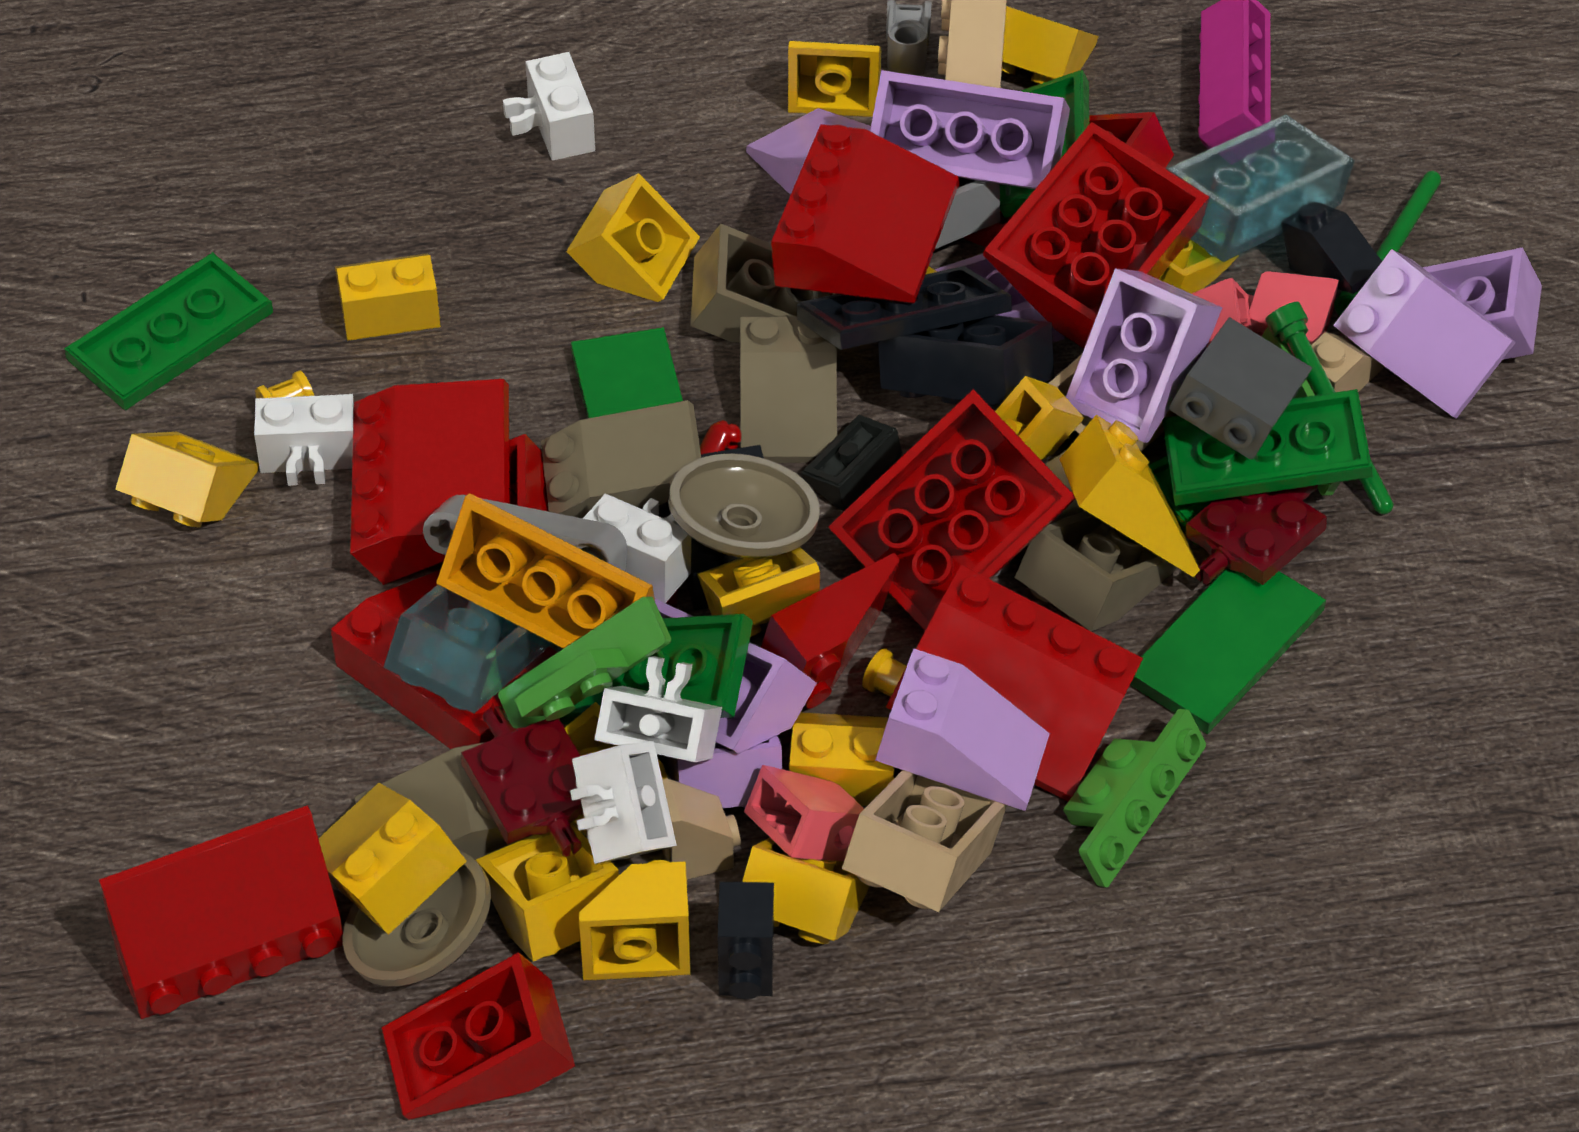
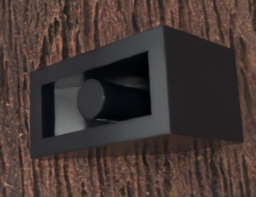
[1281,201,1382,295]

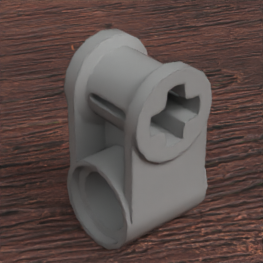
[886,0,932,76]

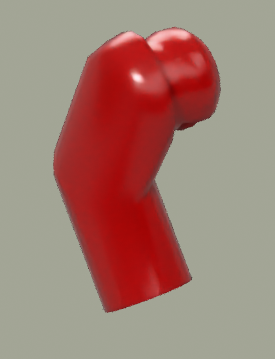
[700,420,742,454]

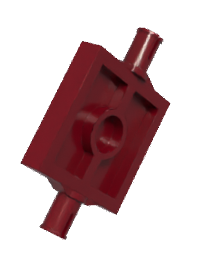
[1186,485,1327,585]
[461,706,584,857]

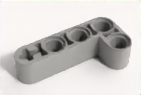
[423,495,627,572]

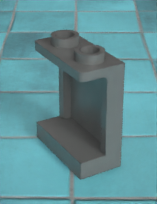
[1169,317,1312,459]

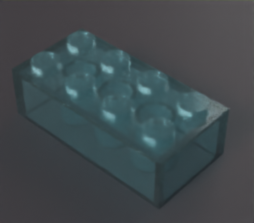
[1167,114,1355,262]
[383,585,552,714]

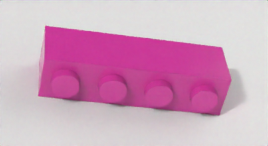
[1198,0,1271,162]

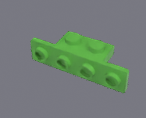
[498,597,671,729]
[1063,709,1206,887]

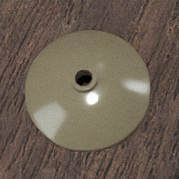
[668,454,820,558]
[343,850,491,986]

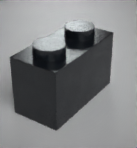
[718,882,774,999]

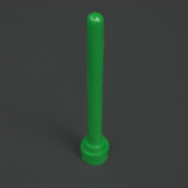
[1334,171,1441,317]
[1265,302,1394,515]

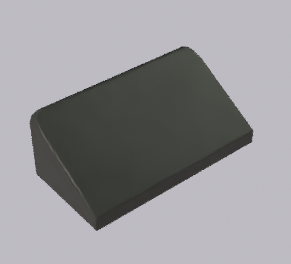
[801,414,902,511]

